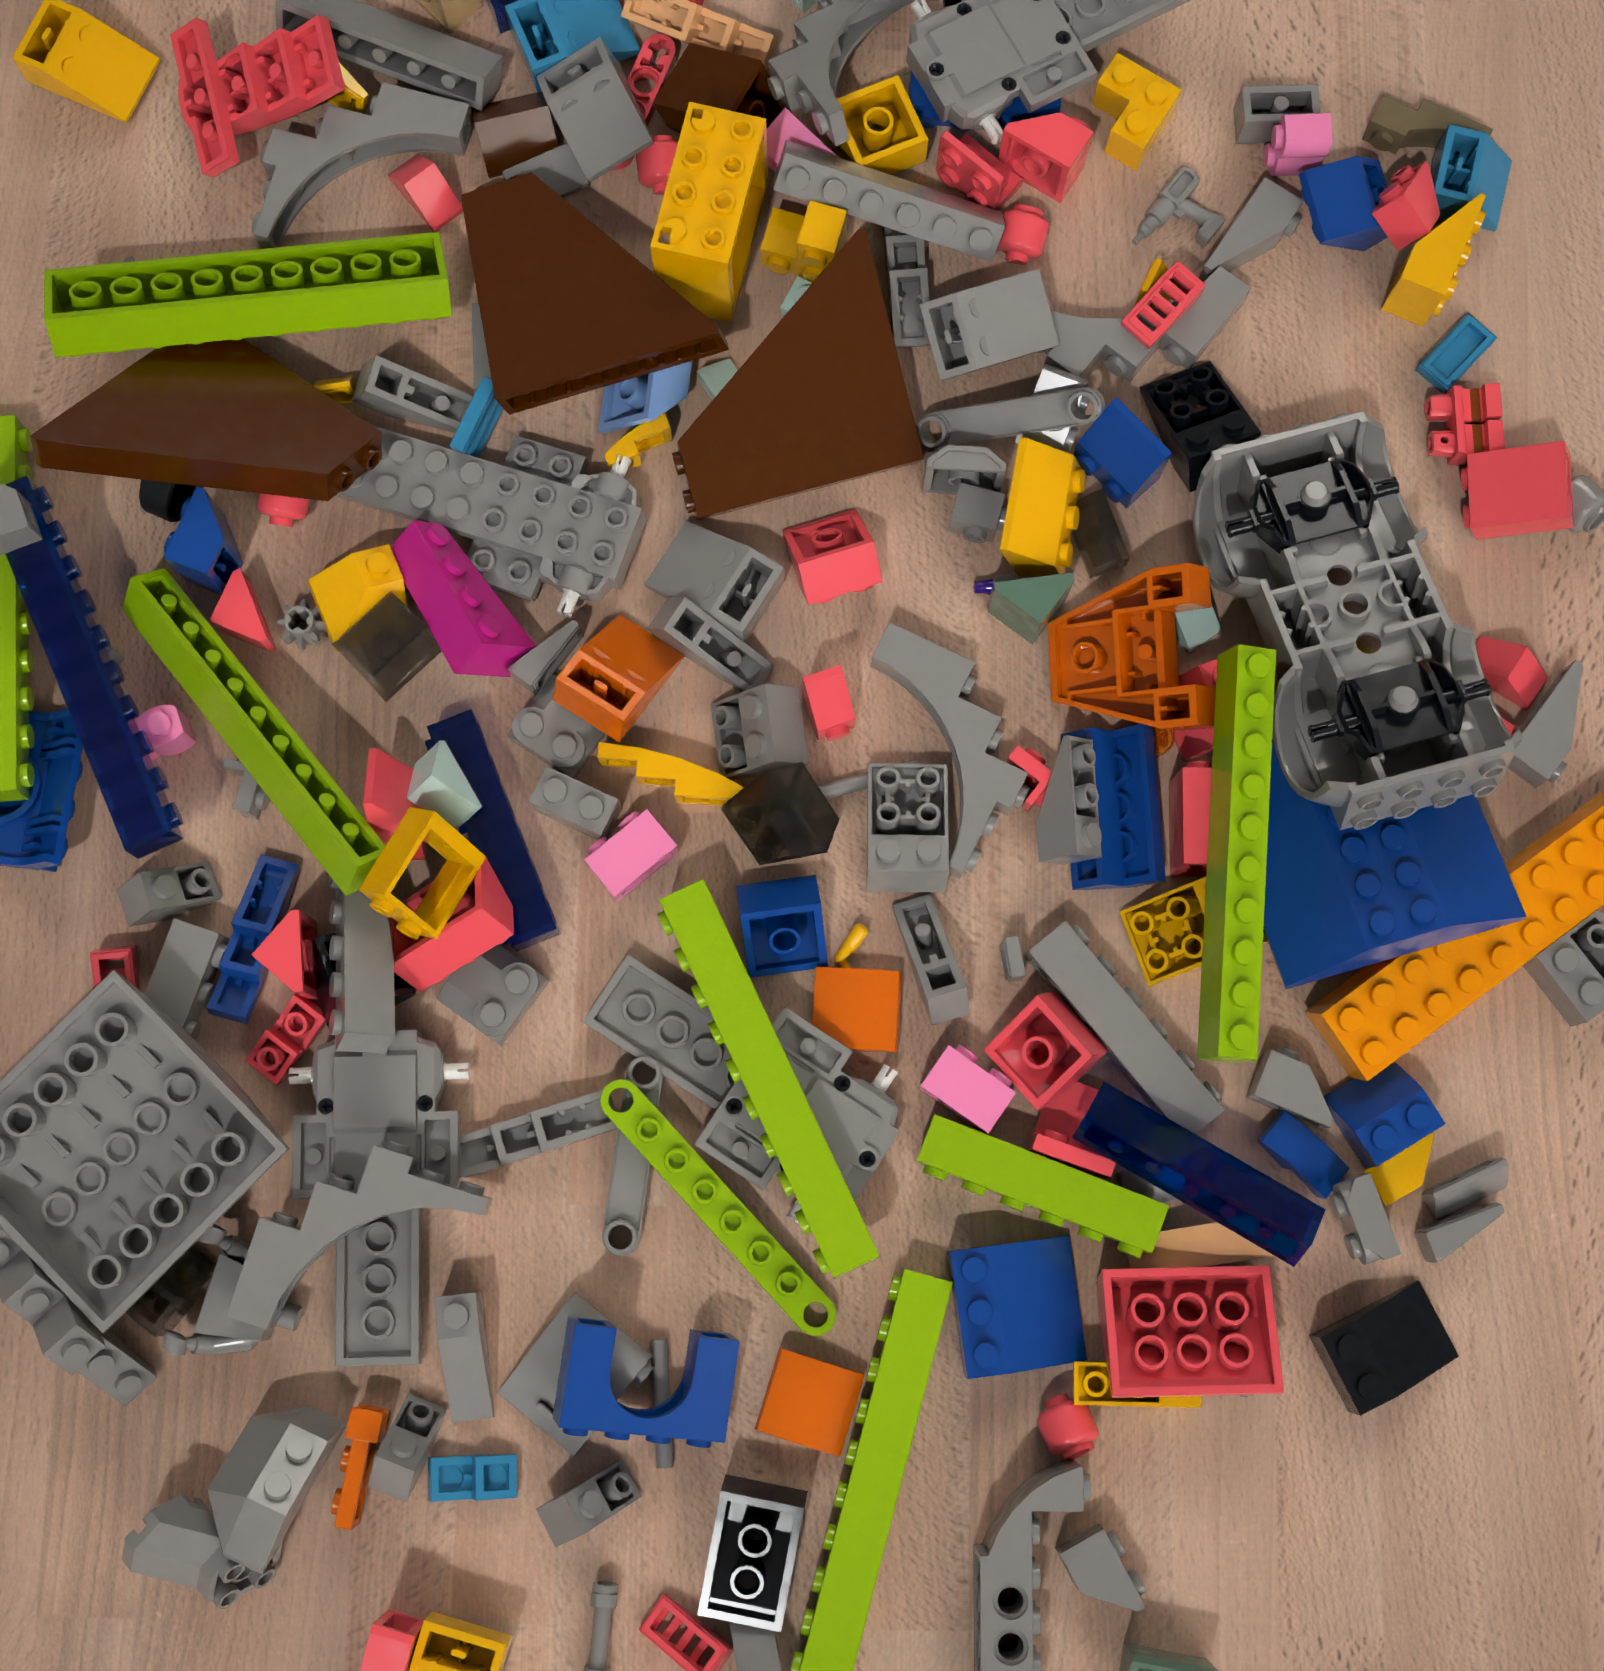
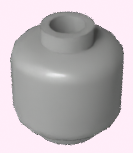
[1568,475,1604,533]

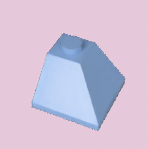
[598,361,692,434]

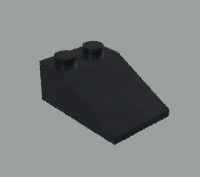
[1309,1280,1459,1416]
[697,1474,808,1632]

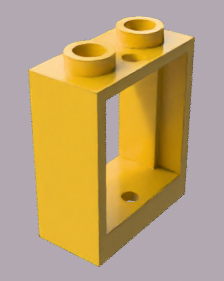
[358,807,486,939]

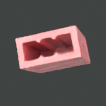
[1461,440,1574,540]
[1169,761,1212,877]

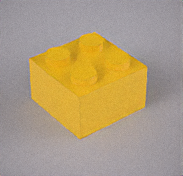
[837,75,929,175]

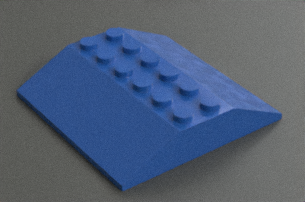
[1264,739,1527,990]

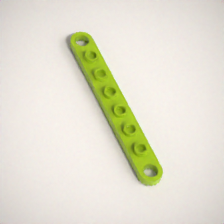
[600,1079,836,1336]

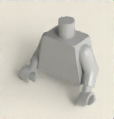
[163,1224,303,1355]

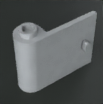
[497,1292,654,1456]

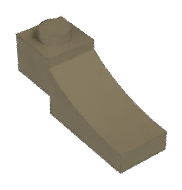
[1362,96,1493,154]

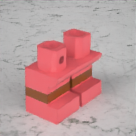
[1424,383,1505,466]

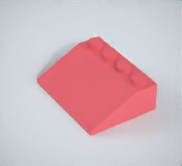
[1096,1265,1284,1398]

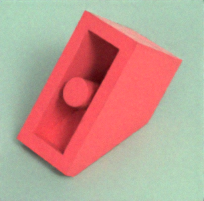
[802,665,856,741]

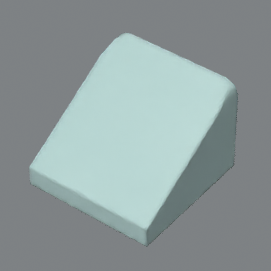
[697,358,738,400]

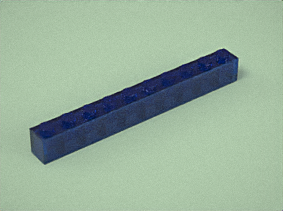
[5,476,184,859]

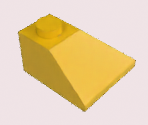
[307,544,410,652]

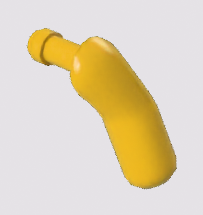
[834,923,868,968]

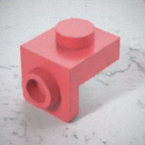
[1006,746,1052,812]

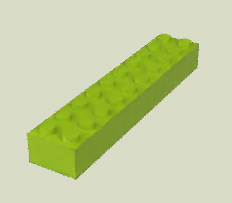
[44,232,452,358]

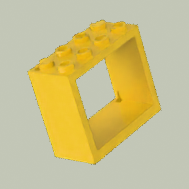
[650,102,768,323]

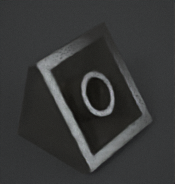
[332,591,441,702]

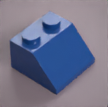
[1073,397,1172,509]
[736,875,828,978]
[1323,1061,1446,1168]

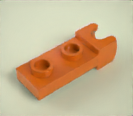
[331,1404,390,1530]

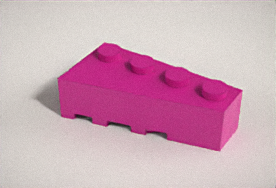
[390,520,536,677]

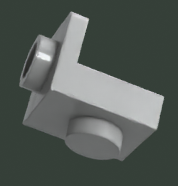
[222,758,270,820]

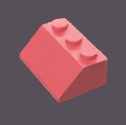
[388,851,514,992]

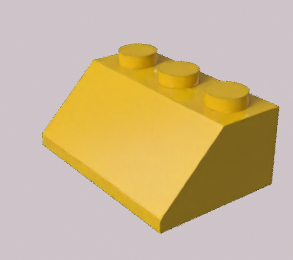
[1000,438,1086,577]

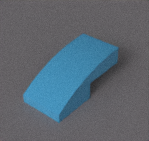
[428,1454,517,1502]

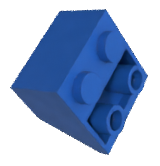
[1298,156,1388,251]
[164,486,244,595]

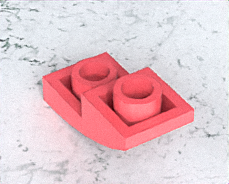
[245,994,327,1085]

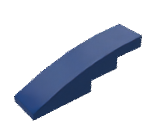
[207,854,300,1025]

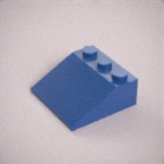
[947,1235,1087,1379]

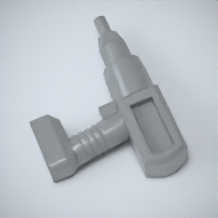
[1132,166,1225,248]

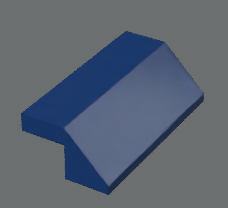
[1061,724,1166,890]

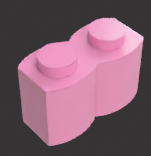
[1263,113,1333,177]
[98,705,196,768]

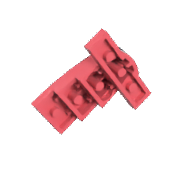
[170,14,345,178]

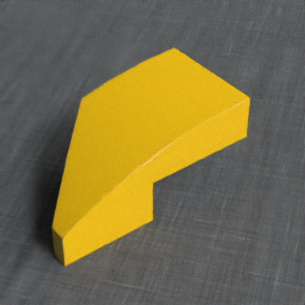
[604,413,673,467]
[1364,1132,1435,1206]

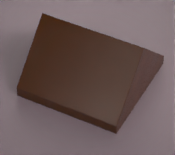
[472,92,558,178]

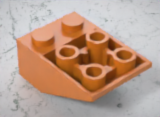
[553,614,685,743]

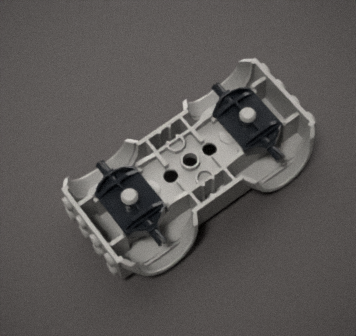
[1193,411,1523,830]

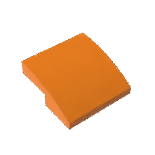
[812,967,902,1053]
[754,1347,865,1457]

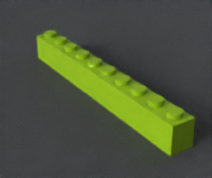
[0,415,35,802]
[122,568,386,896]
[1197,644,1276,1064]
[657,879,881,1279]
[789,1268,953,1671]

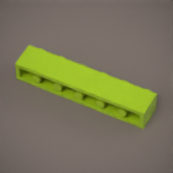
[917,1114,1169,1259]

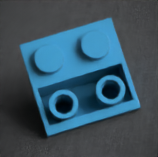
[1431,124,1512,232]

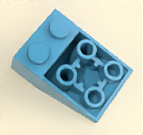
[505,0,641,93]

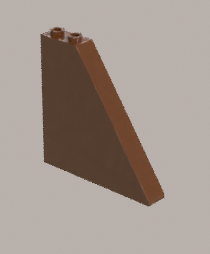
[461,173,729,415]
[672,228,924,520]
[30,339,382,501]

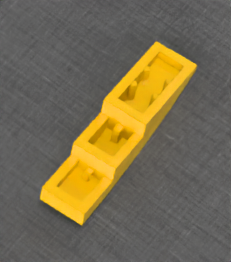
[597,742,755,809]

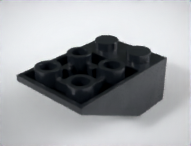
[1140,361,1261,492]

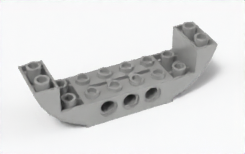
[973,1459,1091,1671]

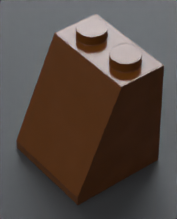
[653,43,788,133]

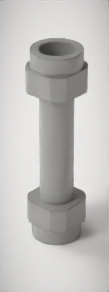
[583,1581,618,1671]

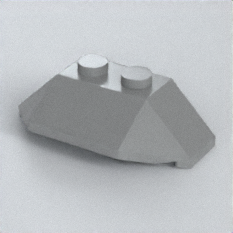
[207,1406,346,1574]

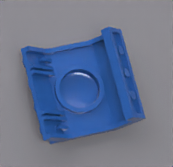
[0,706,90,872]

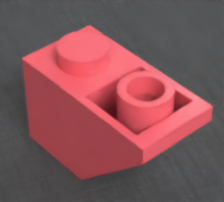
[1372,161,1440,250]

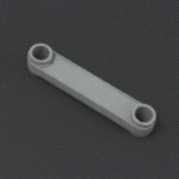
[917,387,1105,448]
[602,1056,664,1256]

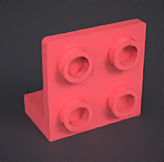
[936,131,1023,211]
[1028,1082,1130,1179]

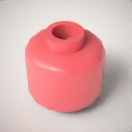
[636,135,678,195]
[997,204,1049,265]
[257,493,310,527]
[1037,1393,1099,1461]

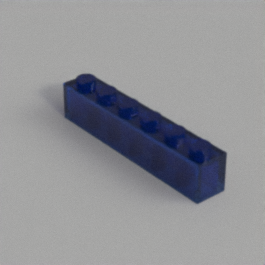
[425,709,561,952]
[1072,1082,1326,1267]

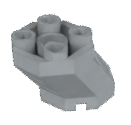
[122,1495,284,1609]

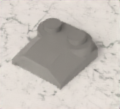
[922,445,1006,495]
[507,674,606,779]
[436,945,550,1046]
[1328,1173,1401,1265]

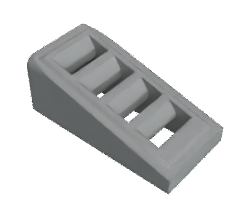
[507,620,583,695]
[1414,1203,1505,1263]

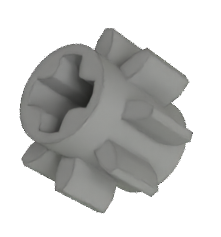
[276,599,327,651]

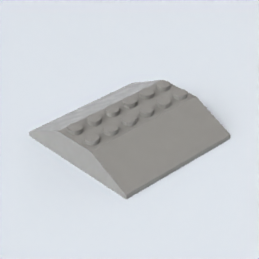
[0,970,290,1334]

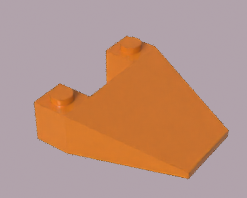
[1047,563,1216,731]

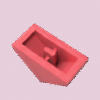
[388,153,463,232]
[209,568,276,652]
[1475,636,1548,711]

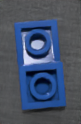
[1257,1110,1350,1199]

